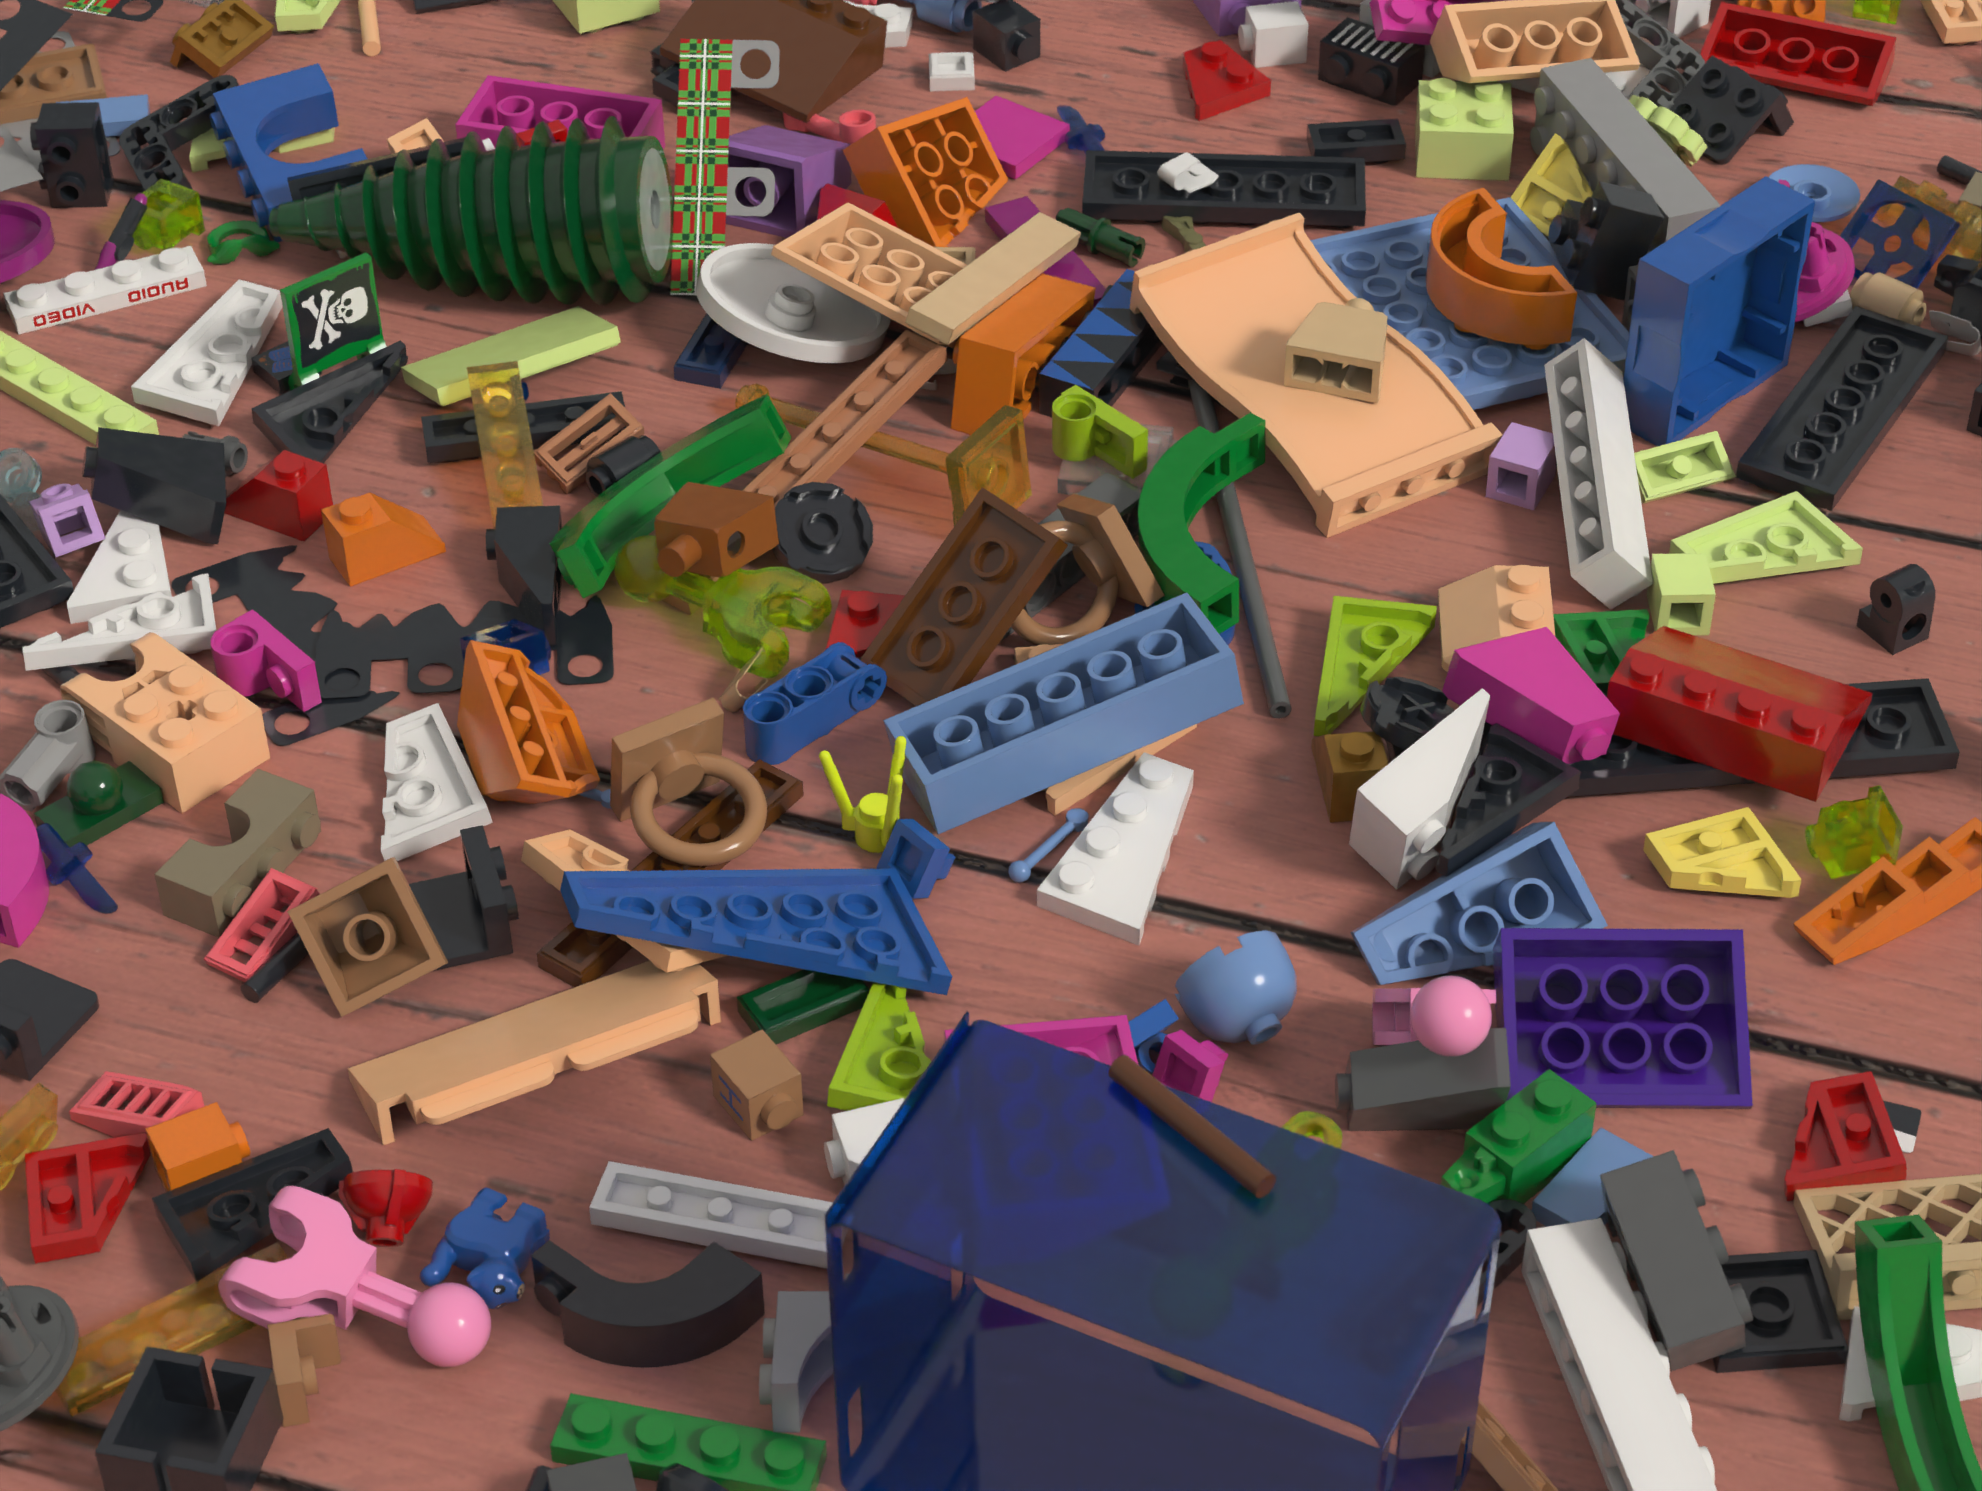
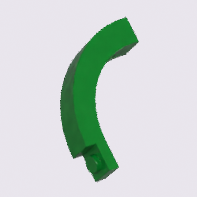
[549,394,792,598]
[1138,412,1265,634]
[1855,1214,1982,1491]

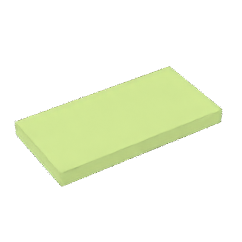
[401,306,621,406]

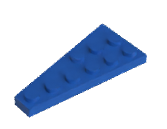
[560,868,952,995]

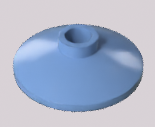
[1769,164,1860,222]

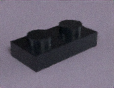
[1307,119,1406,164]

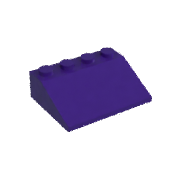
[1493,928,1753,1109]

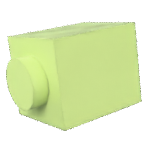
[1646,553,1716,635]

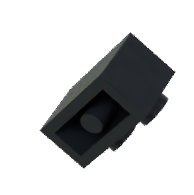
[30,102,114,208]

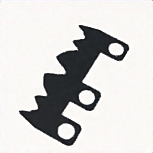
[171,545,400,746]
[315,595,614,699]

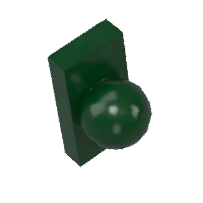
[34,760,164,856]

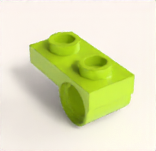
[1052,385,1148,479]

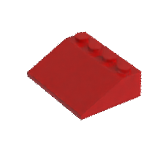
[1607,626,1873,802]

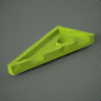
[1314,596,1437,736]

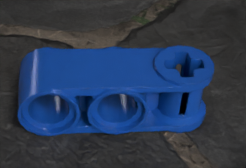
[743,642,887,765]

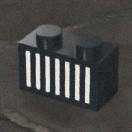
[1318,17,1425,106]

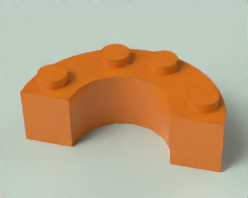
[1426,188,1577,350]

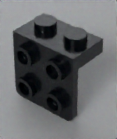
[1670,56,1794,165]
[409,825,519,971]
[0,959,99,1081]

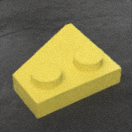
[1511,133,1593,239]
[1643,807,1802,898]

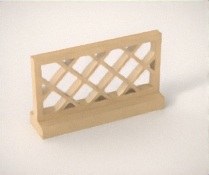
[1793,1174,1982,1320]

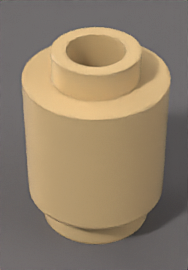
[1850,272,1927,326]

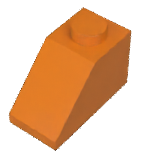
[321,492,446,587]

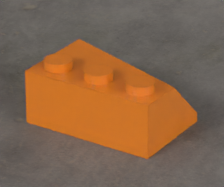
[843,97,1008,247]

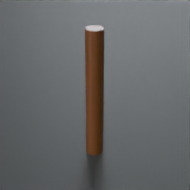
[1108,1055,1276,1198]

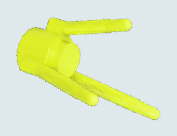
[819,736,906,853]

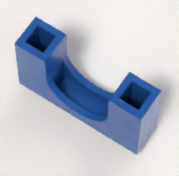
[209,63,367,242]

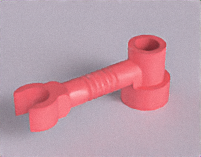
[783,110,876,145]

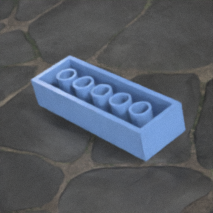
[883,593,1244,834]

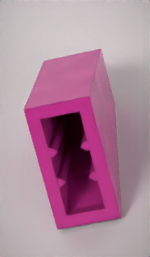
[1442,627,1620,764]

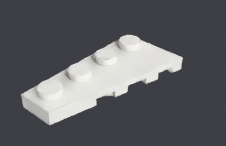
[131,279,282,426]

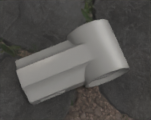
[0,700,96,812]

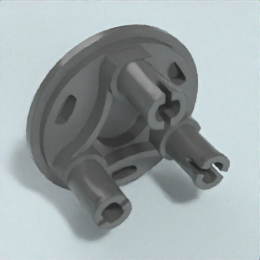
[0,1276,79,1432]

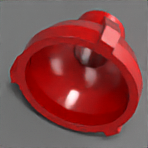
[338,1169,433,1247]

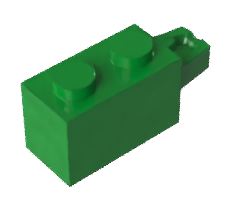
[1440,1069,1597,1214]

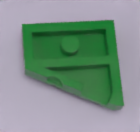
[1553,609,1650,697]

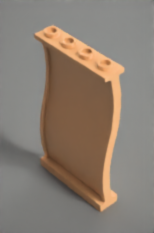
[1130,213,1503,538]

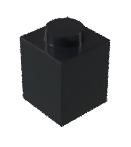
[973,0,1040,72]

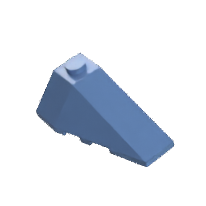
[1350,822,1608,985]

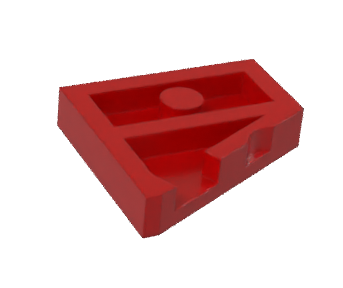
[1183,40,1271,121]

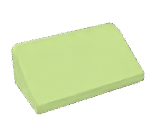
[1634,431,1736,504]

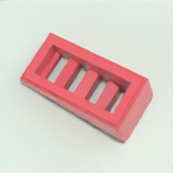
[204,868,320,982]
[69,1071,204,1152]

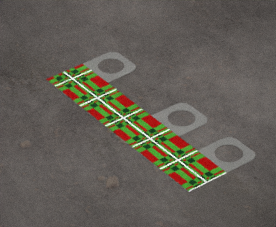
[670,39,780,295]

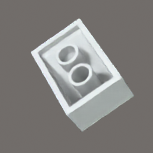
[1349,688,1490,890]

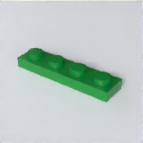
[550,1393,827,1491]

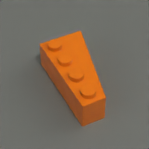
[951,273,1095,444]

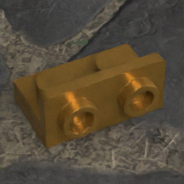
[170,0,274,78]

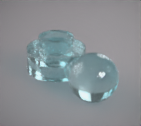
[0,448,42,532]

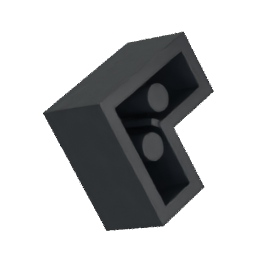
[1548,181,1664,301]

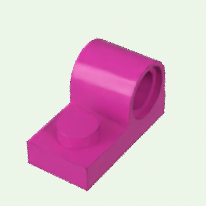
[210,609,322,712]

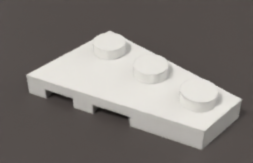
[381,703,493,861]

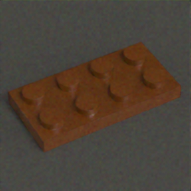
[860,487,1068,706]

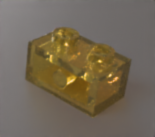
[1874,175,1982,261]

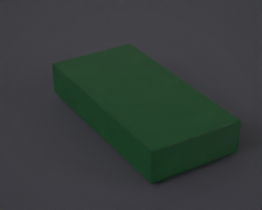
[737,969,870,1045]

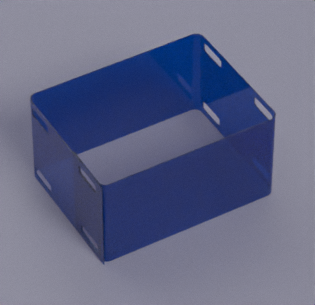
[825,1011,1501,1491]

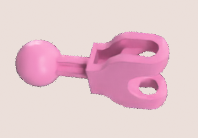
[1372,976,1496,1057]
[218,1186,491,1367]

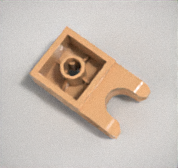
[60,632,270,814]

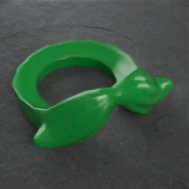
[207,220,280,264]

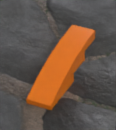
[1793,817,1982,965]

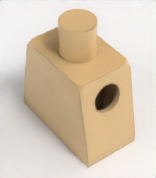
[1284,298,1388,403]

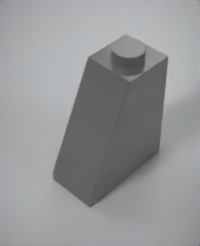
[1335,1028,1511,1131]

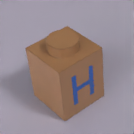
[710,1029,804,1141]

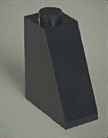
[82,427,226,544]

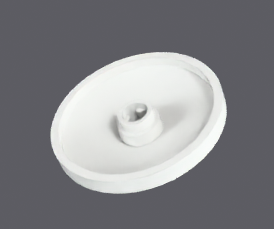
[696,243,890,363]

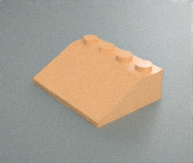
[771,202,1007,348]

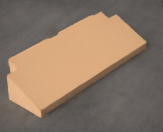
[348,961,721,1146]

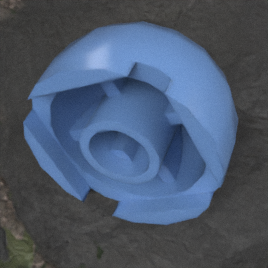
[1175,930,1297,1045]

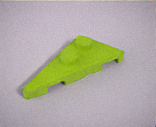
[827,982,946,1132]

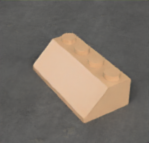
[1430,0,1640,83]

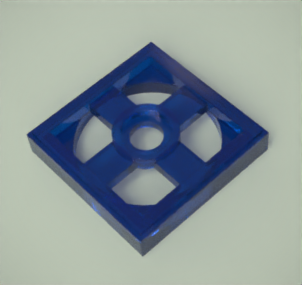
[1840,179,1960,289]

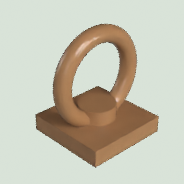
[1011,493,1164,646]
[610,697,767,866]

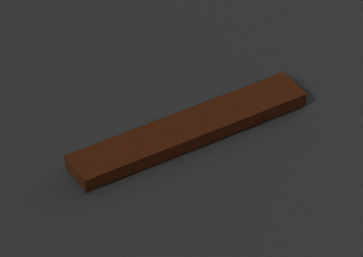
[537,759,804,987]

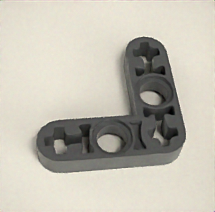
[1615,0,1705,110]

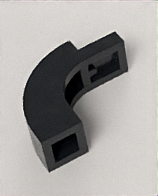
[531,1240,765,1368]

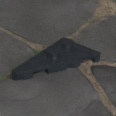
[252,340,408,463]
[1436,723,1580,877]

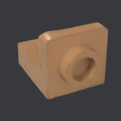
[268,1314,341,1427]

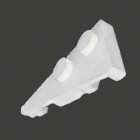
[67,510,172,624]
[23,574,216,671]

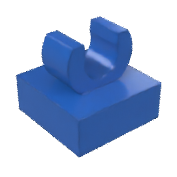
[876,819,956,899]
[1128,999,1179,1075]

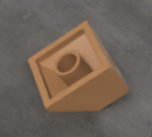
[287,857,448,1017]

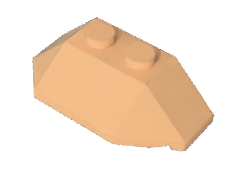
[1438,565,1555,673]

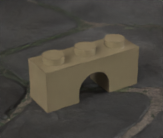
[154,769,321,938]

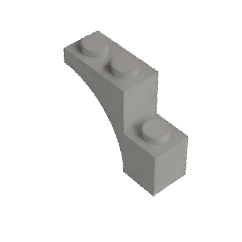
[759,1247,937,1432]

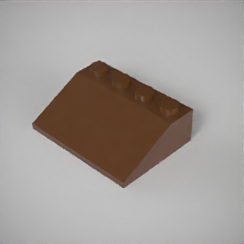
[660,0,887,123]

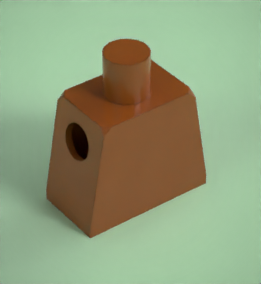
[654,482,779,577]

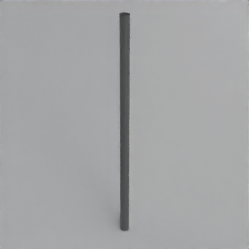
[1188,379,1292,718]

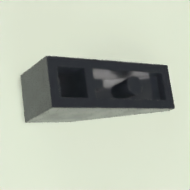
[486,506,562,646]

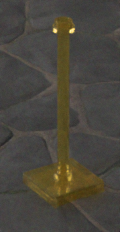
[735,384,1032,526]

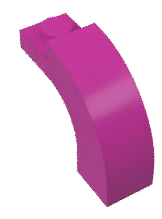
[0,793,49,948]

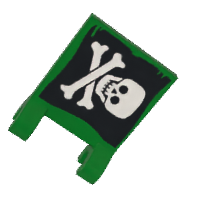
[280,253,387,391]

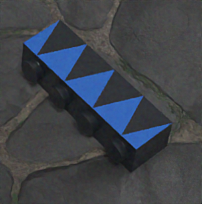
[1035,269,1163,417]

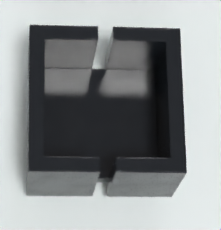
[95,1346,284,1491]

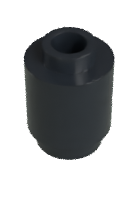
[586,435,661,497]

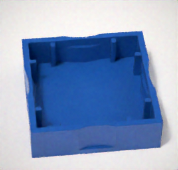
[1623,176,1815,447]

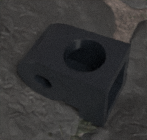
[1856,564,1936,655]

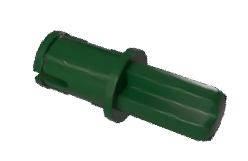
[1056,208,1145,267]

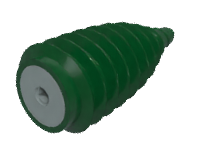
[269,116,674,305]

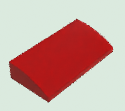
[1700,2,1897,106]

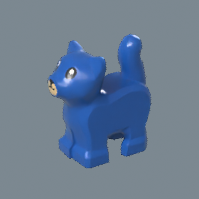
[420,1187,550,1309]

